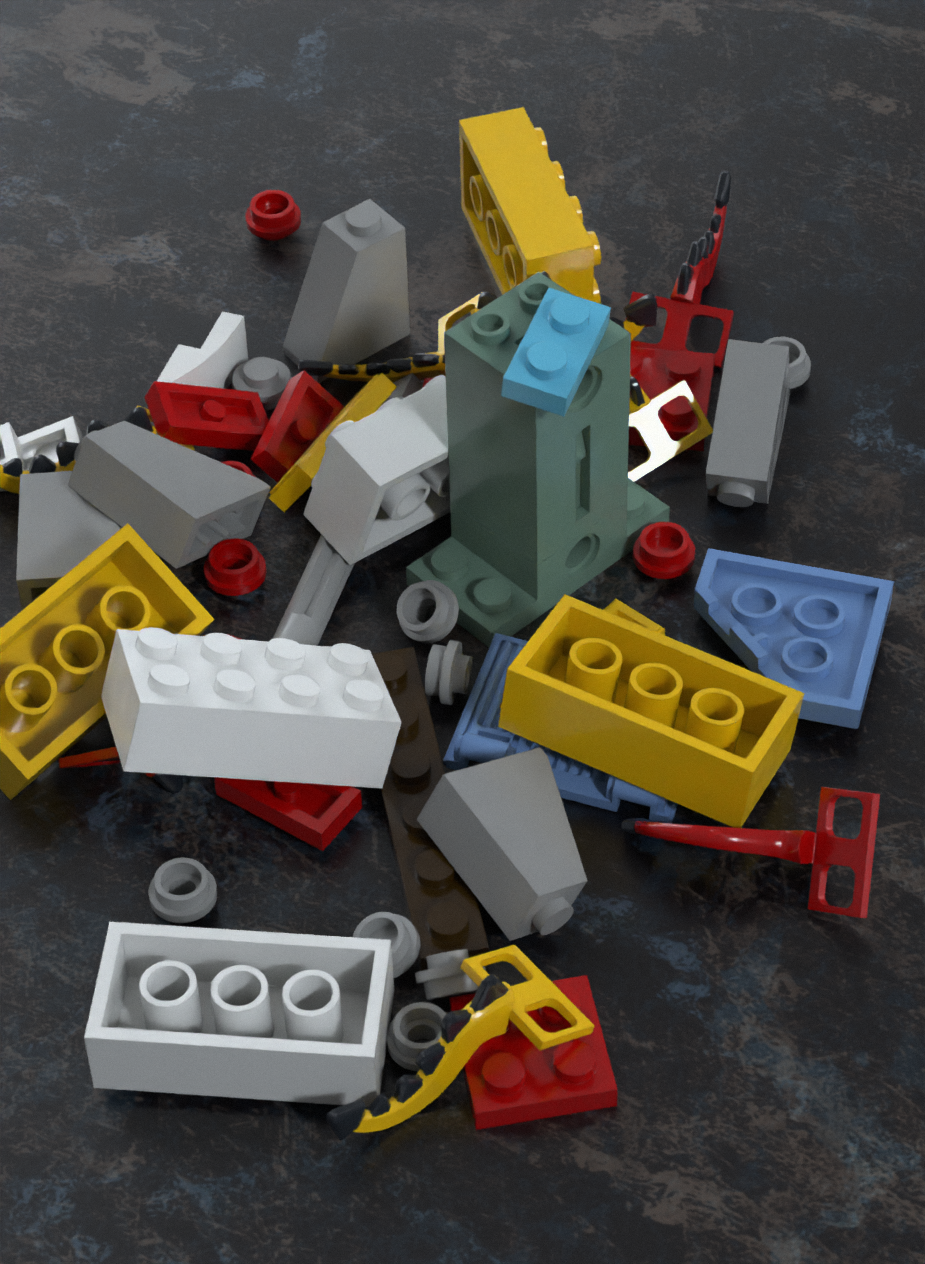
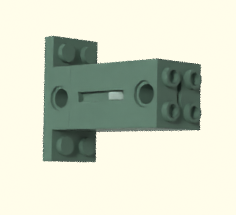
[406,272,670,647]

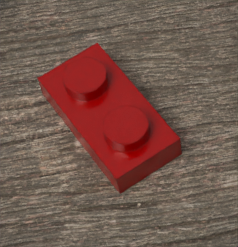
[251,370,344,489]
[144,381,269,451]
[214,777,362,851]

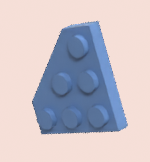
[694,548,894,729]

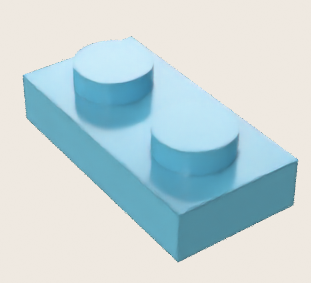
[501,288,611,416]

